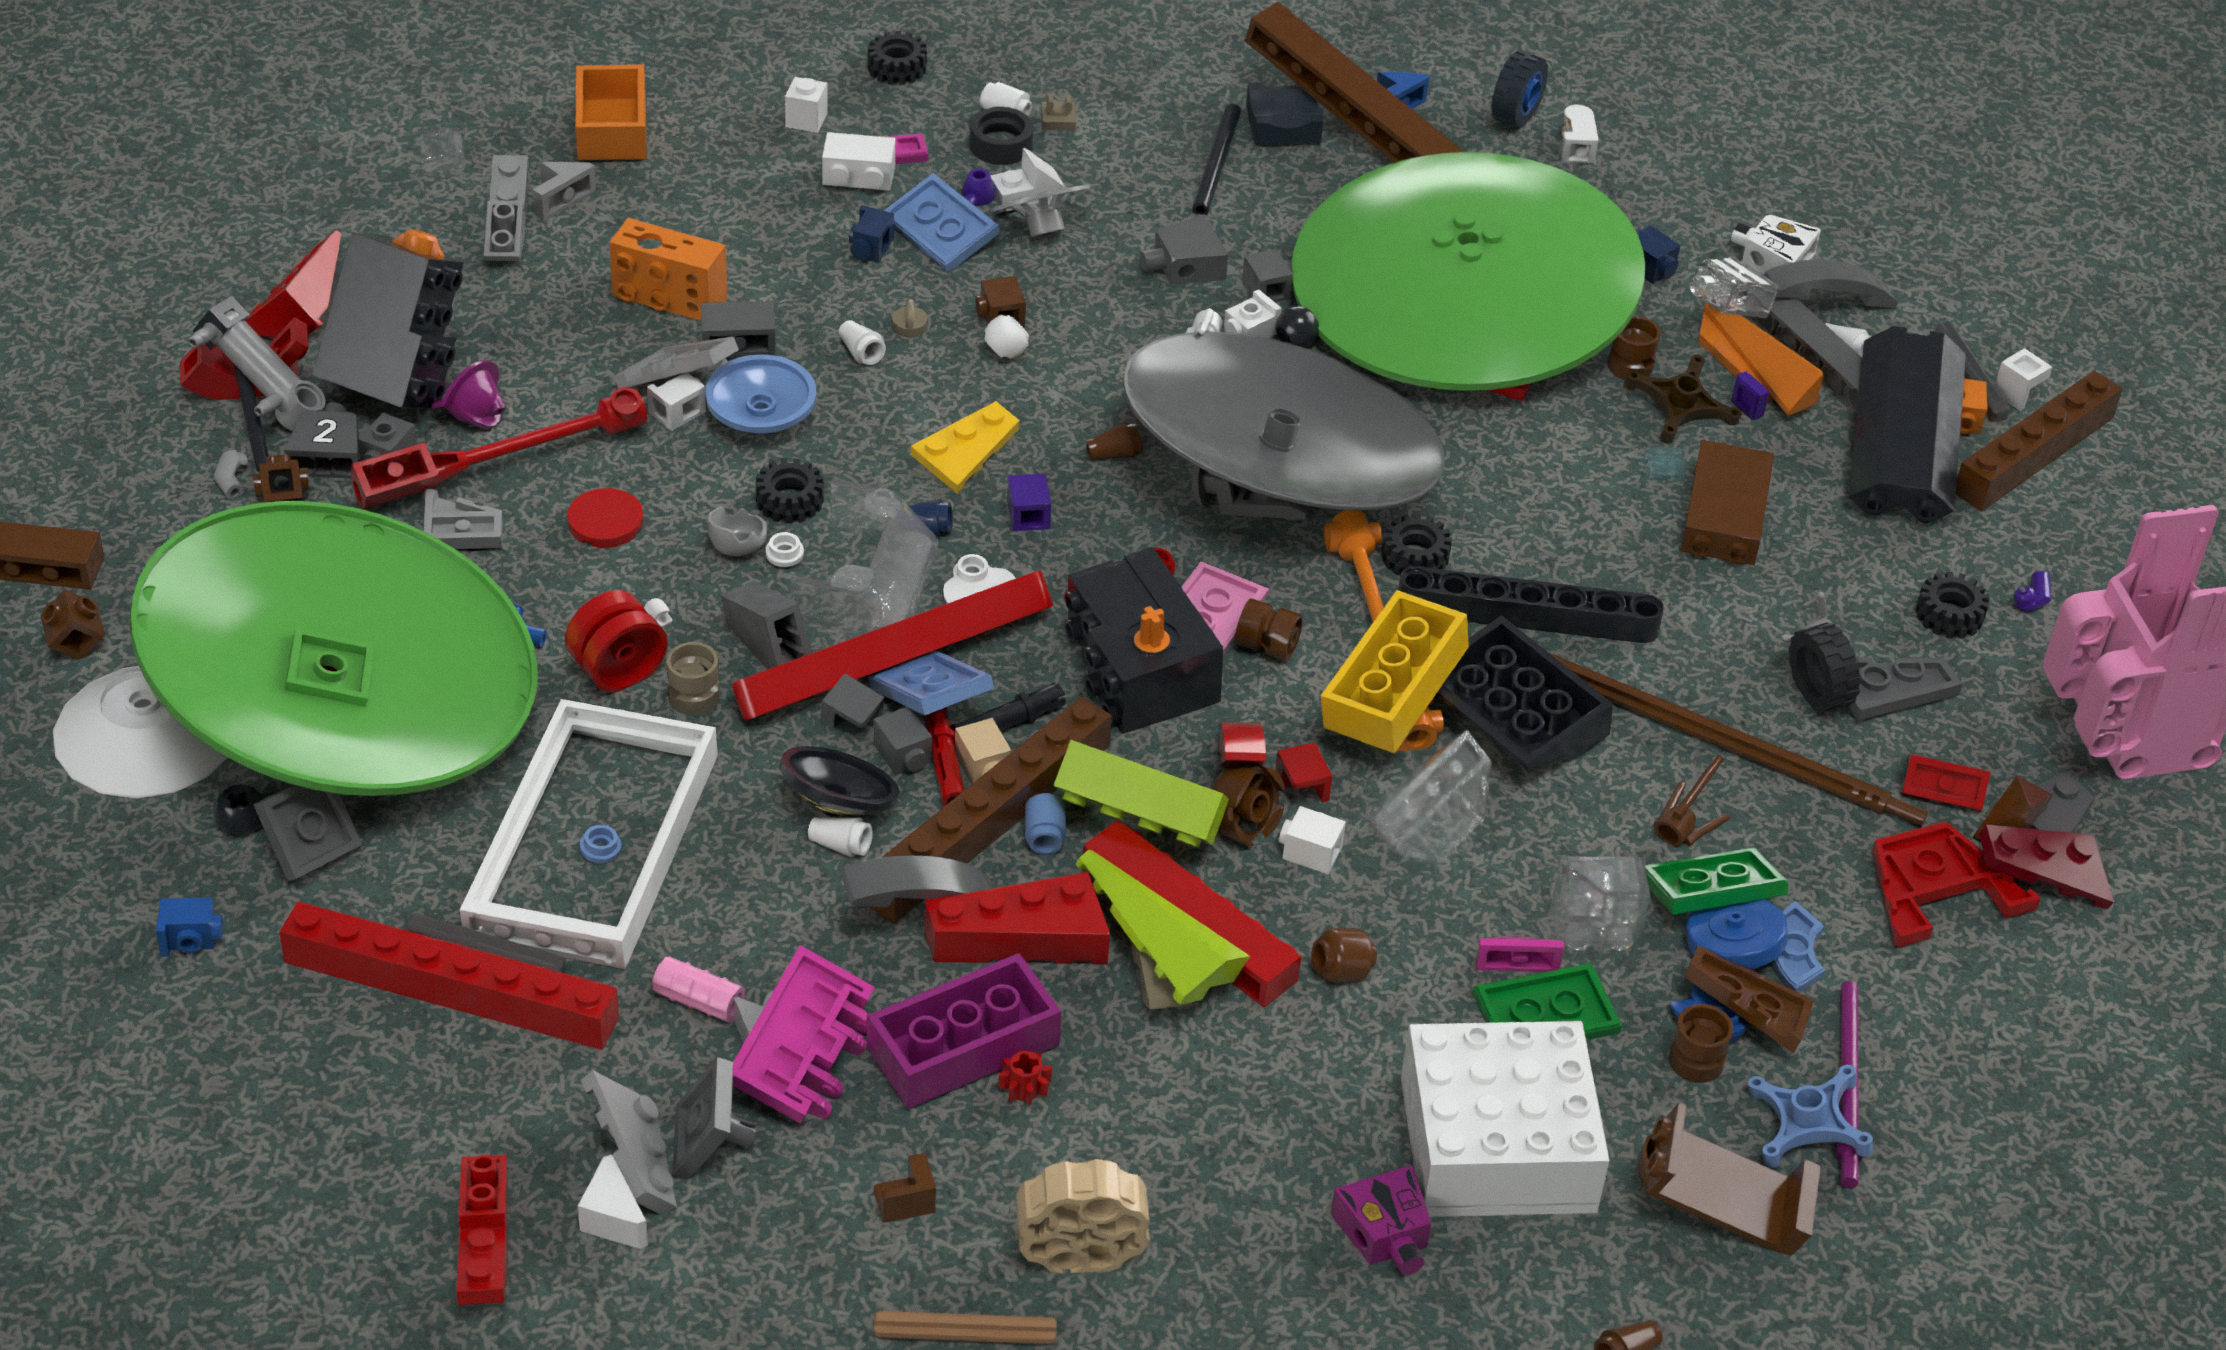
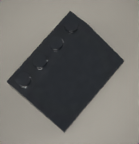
[1435,615,1613,770]

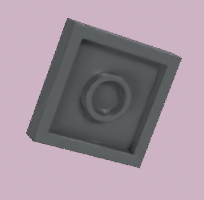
[253,784,362,881]
[672,1057,757,1179]

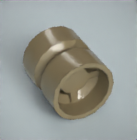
[666,642,720,715]

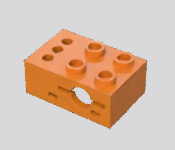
[576,65,647,160]
[609,218,727,321]

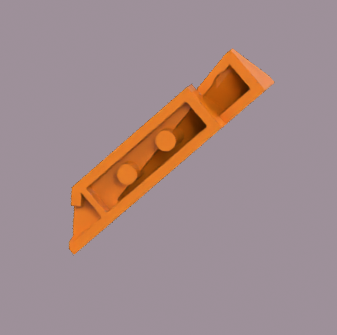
[1698,296,1823,416]

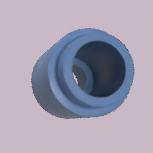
[1025,793,1066,855]

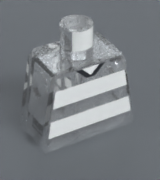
[1690,257,1780,318]

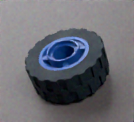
[1491,50,1548,128]

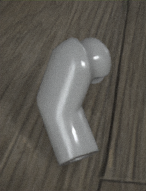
[214,449,248,499]

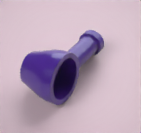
[961,168,996,206]

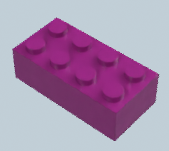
[867,953,1062,1109]

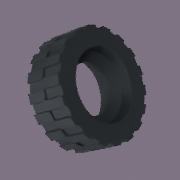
[1789,622,1861,713]

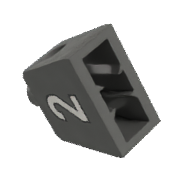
[284,402,360,478]

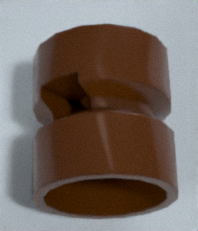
[1608,316,1661,380]
[1235,598,1303,662]
[1669,1004,1733,1083]

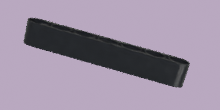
[1398,567,1664,643]

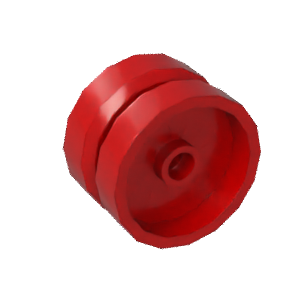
[564,590,668,693]

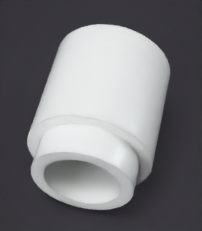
[980,82,1032,116]

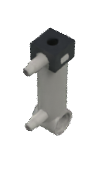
[189,296,326,431]

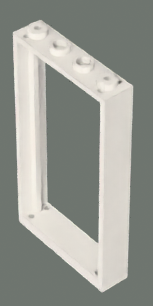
[460,699,718,969]

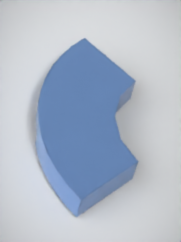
[1772,901,1825,993]

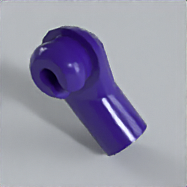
[2014,571,2051,612]

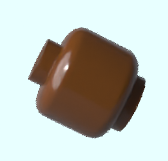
[1311,928,1377,983]

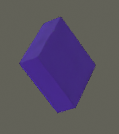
[1731,371,1770,420]

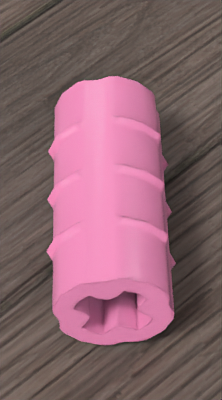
[652,956,745,1023]

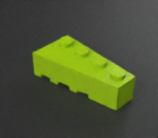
[1054,740,1229,848]

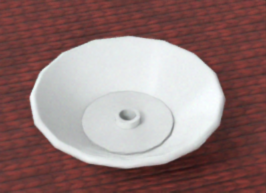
[53,666,228,799]

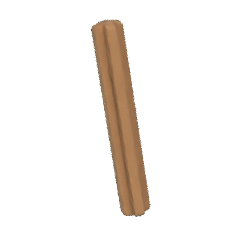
[874,1311,1057,1344]

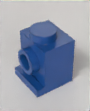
[156,898,224,957]

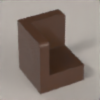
[874,1153,936,1223]

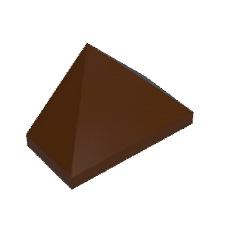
[1973,775,2052,842]

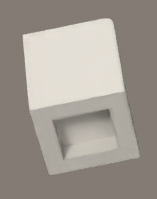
[1995,348,2052,411]

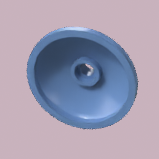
[705,355,816,434]

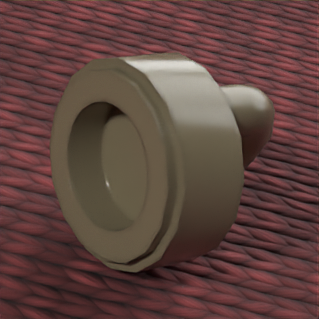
[892,299,928,338]

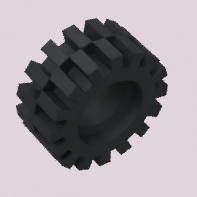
[868,31,927,86]
[755,458,824,524]
[1381,514,1452,576]
[1916,572,1990,639]

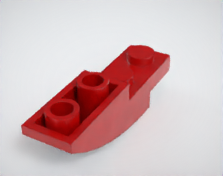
[456,1154,508,1305]

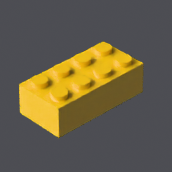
[1321,590,1469,754]

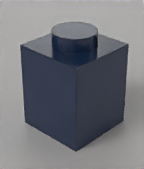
[1637,225,1681,284]

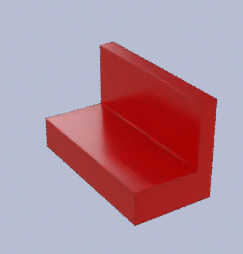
[1902,754,1991,810]

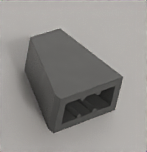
[721,581,811,670]

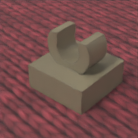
[1042,94,1076,131]

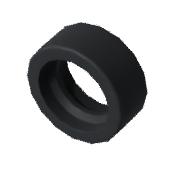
[970,107,1033,165]

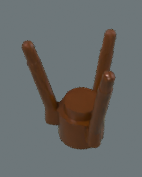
[1654,754,1730,847]

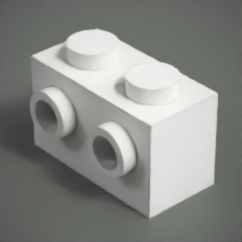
[822,132,895,190]

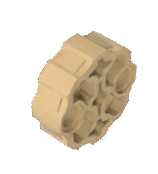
[1016,1159,1150,1273]

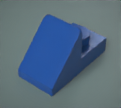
[1377,71,1429,109]

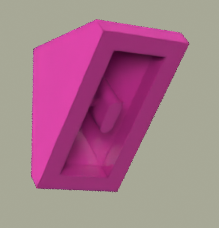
[1475,936,1564,972]

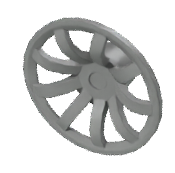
[989,184,1091,237]

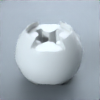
[984,315,1029,359]

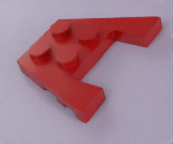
[1872,821,2041,948]

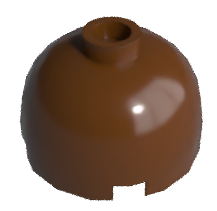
[1210,763,1285,846]

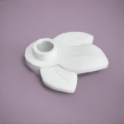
[943,554,1016,604]

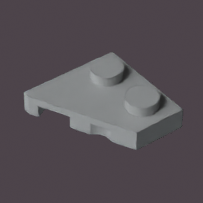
[424,489,503,549]

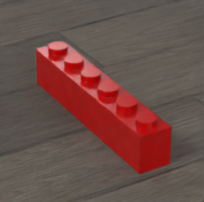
[1082,820,1302,1008]

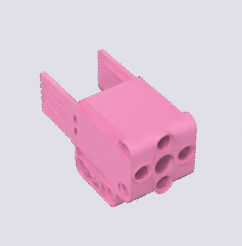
[2042,505,2226,779]

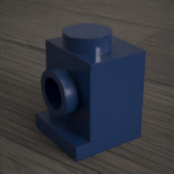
[849,205,894,263]

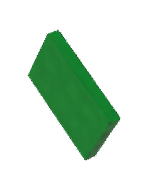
[1641,847,1789,915]
[1472,963,1622,1040]

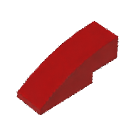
[1218,722,1266,767]

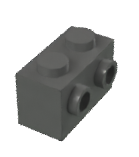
[701,301,776,358]

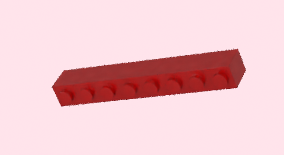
[279,901,619,1050]

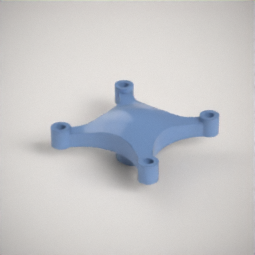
[1748,1065,1873,1168]

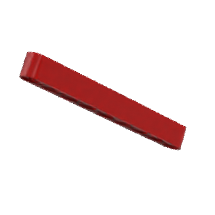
[730,570,1055,721]

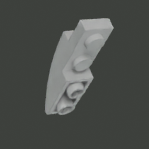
[484,155,529,261]

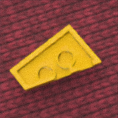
[910,401,1020,494]

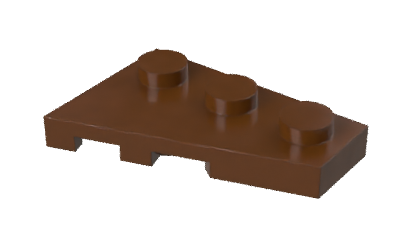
[1684,945,1814,1053]

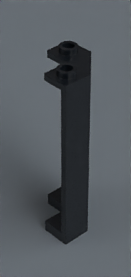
[1849,326,1966,524]

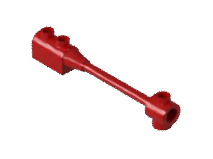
[351,387,647,510]

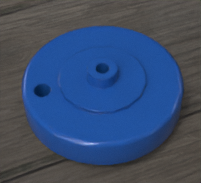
[1686,899,1788,969]

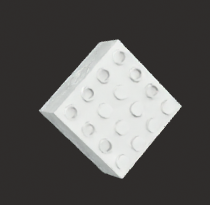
[1401,1021,1609,1217]

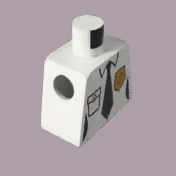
[1731,215,1821,275]

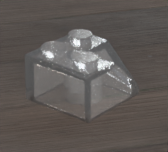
[1550,856,1650,951]

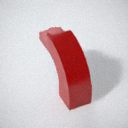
[180,317,309,400]

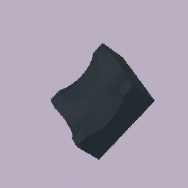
[1246,83,1324,145]

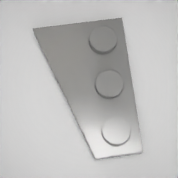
[581,1070,677,1214]

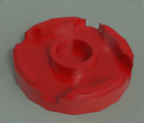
[567,488,644,548]

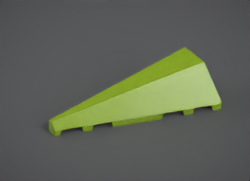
[1076,850,1250,1004]

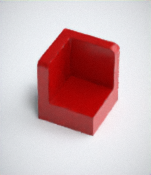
[1275,742,1333,803]

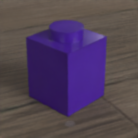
[1007,473,1051,532]

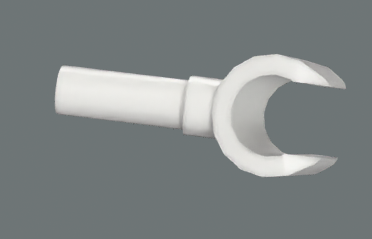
[644,598,672,627]

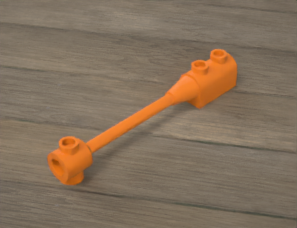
[1324,510,1444,752]

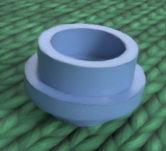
[580,825,621,863]

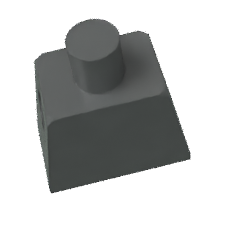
[1140,215,1228,284]

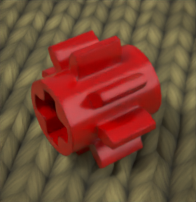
[998,1050,1052,1105]

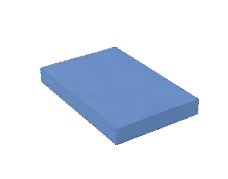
[884,173,1001,271]
[868,650,994,715]

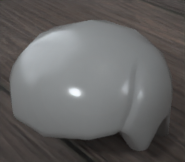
[708,506,767,557]

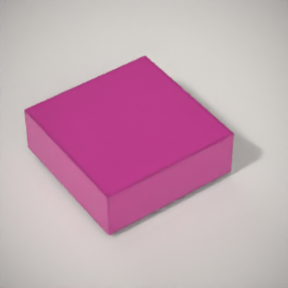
[891,133,929,165]

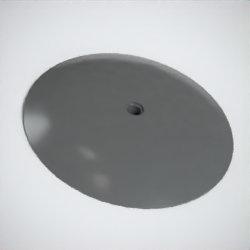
[1123,332,1445,510]

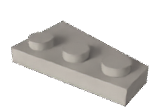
[613,337,739,388]

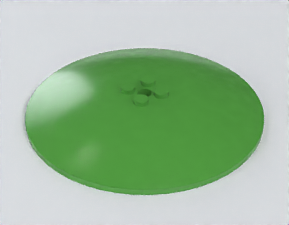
[1292,152,1645,391]
[129,501,538,796]

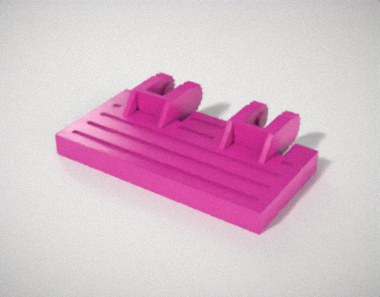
[732,945,875,1123]

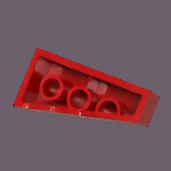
[924,872,1110,965]

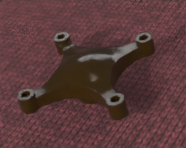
[1623,354,1742,444]

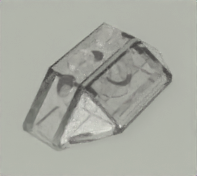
[1369,730,1492,866]

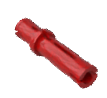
[922,707,965,806]

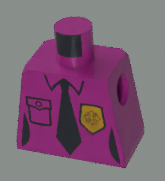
[1331,1166,1431,1275]

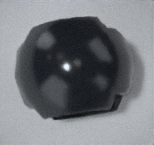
[1275,305,1319,348]
[213,784,264,836]

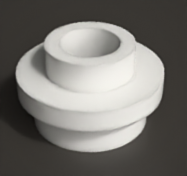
[766,532,804,567]

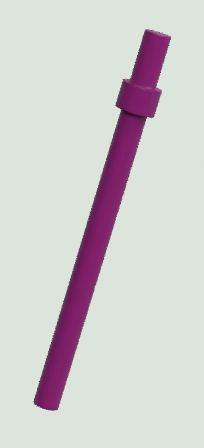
[1836,981,1863,1189]

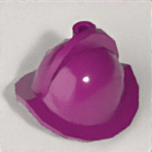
[431,360,506,429]

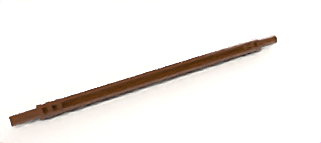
[1550,653,1928,826]

